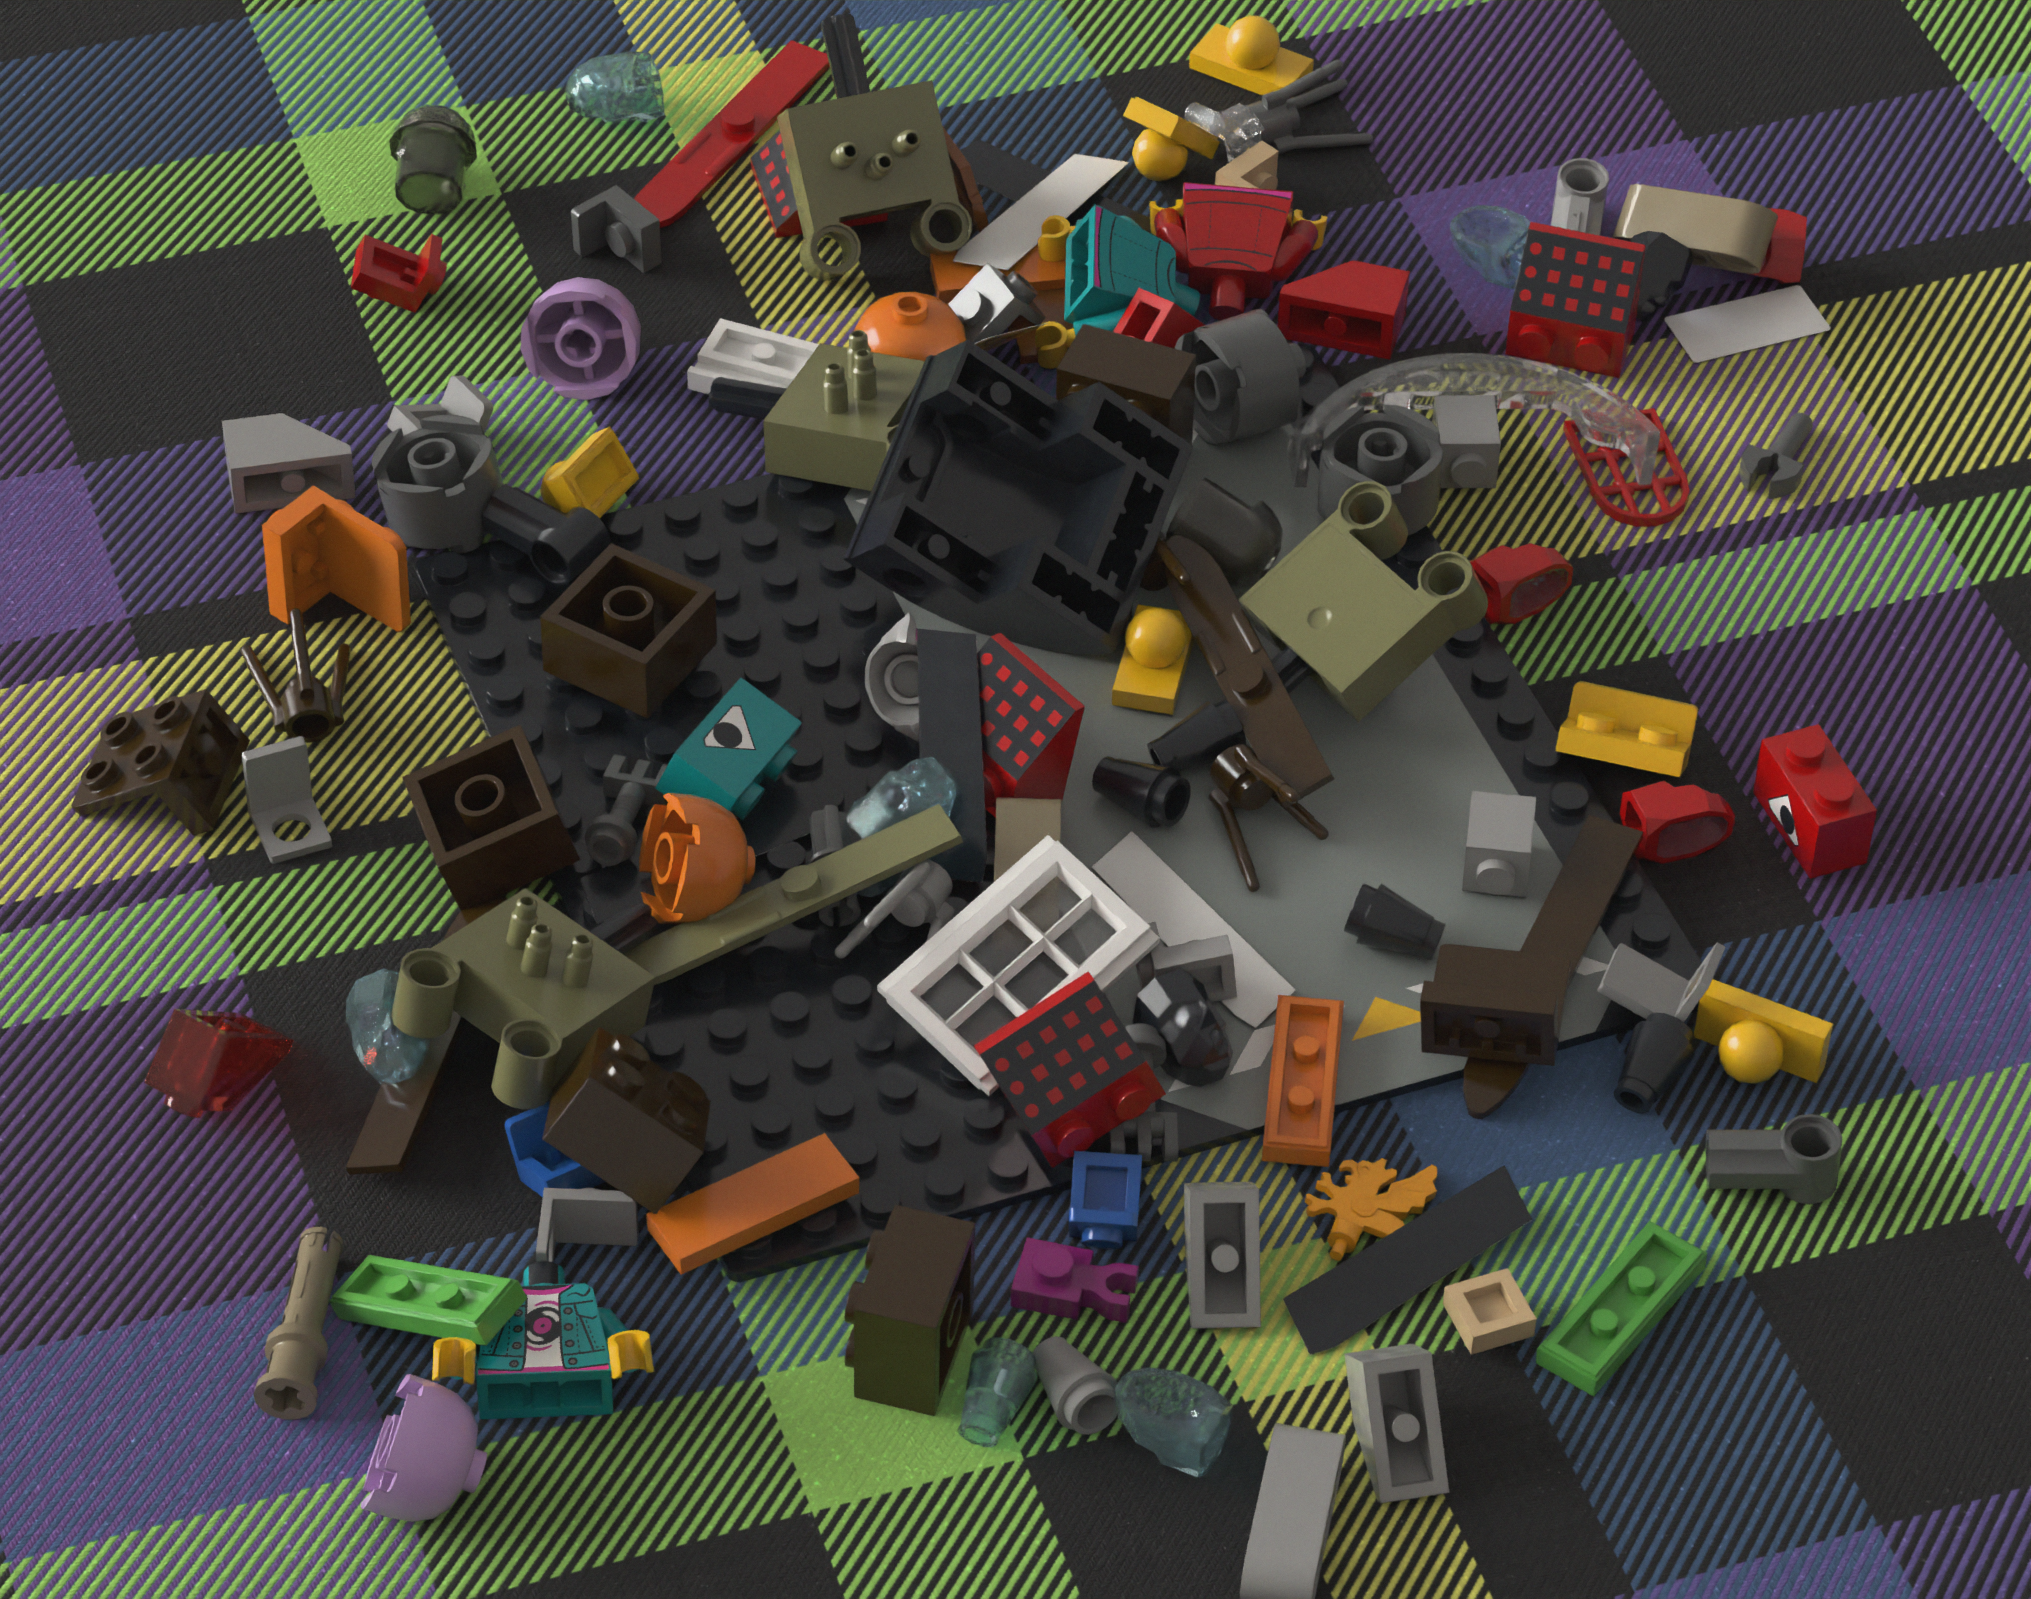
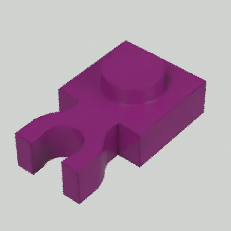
[1010,1237,1139,1323]

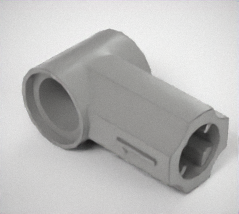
[1551,158,1609,235]

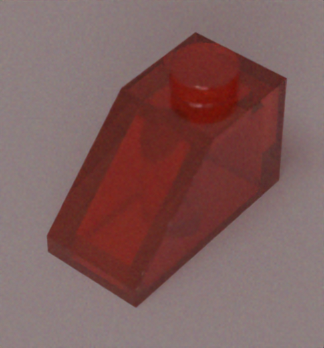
[144,1009,294,1118]

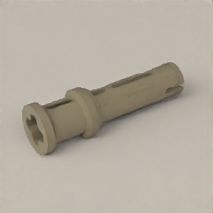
[254,1227,344,1420]

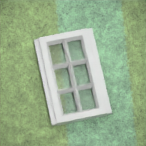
[877,835,1160,1096]

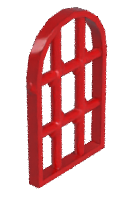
[1563,408,1690,527]

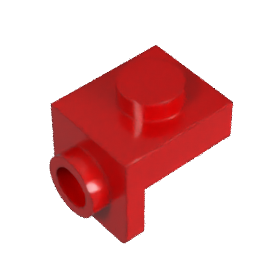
[351,234,447,313]

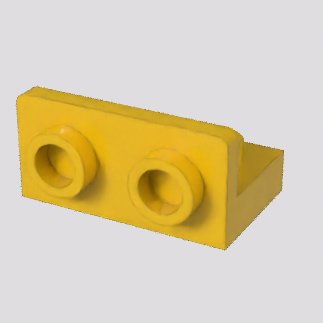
[1555,681,1698,777]

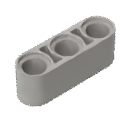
[1240,1423,1346,1599]

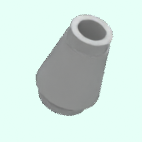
[1031,1336,1121,1435]

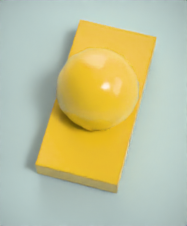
[1189,15,1314,98]
[1123,97,1220,181]
[540,426,639,519]
[1112,604,1195,715]
[1694,979,1833,1083]

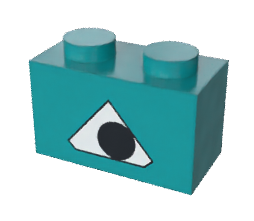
[655,678,802,820]

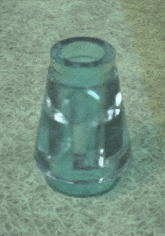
[958,1337,1037,1447]

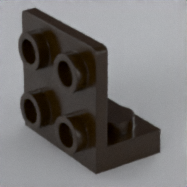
[71,689,250,836]
[1420,944,1571,1066]

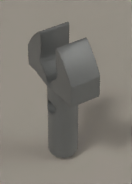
[1739,413,1813,499]

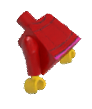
[1149,182,1327,321]

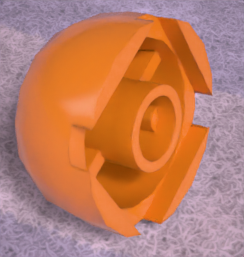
[854,292,966,361]
[639,793,755,925]

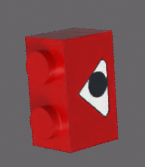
[1753,724,1877,879]

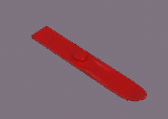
[634,40,830,228]

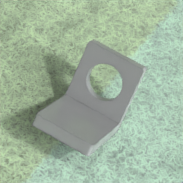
[242,736,332,864]
[1598,942,1725,1022]
[536,1188,639,1262]

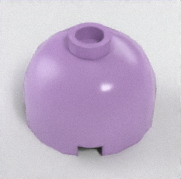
[521,277,641,400]
[361,1374,487,1521]

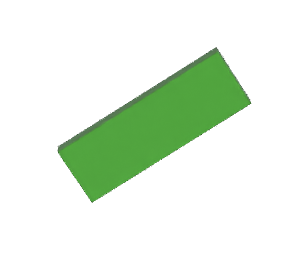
[1536,1221,1708,1397]
[329,1255,527,1346]

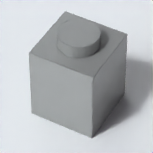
[1432,395,1501,488]
[1462,791,1536,897]

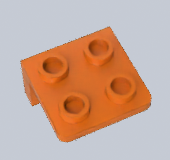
[262,485,411,632]

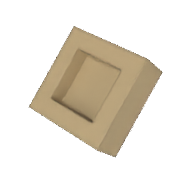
[1443,1268,1537,1355]

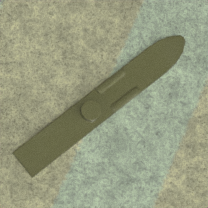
[624,804,963,985]

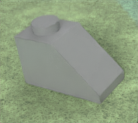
[222,413,356,514]
[1184,1182,1261,1328]
[1344,1344,1449,1503]

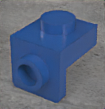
[504,1101,606,1197]
[1069,1151,1142,1249]

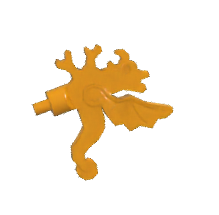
[1305,1158,1437,1261]

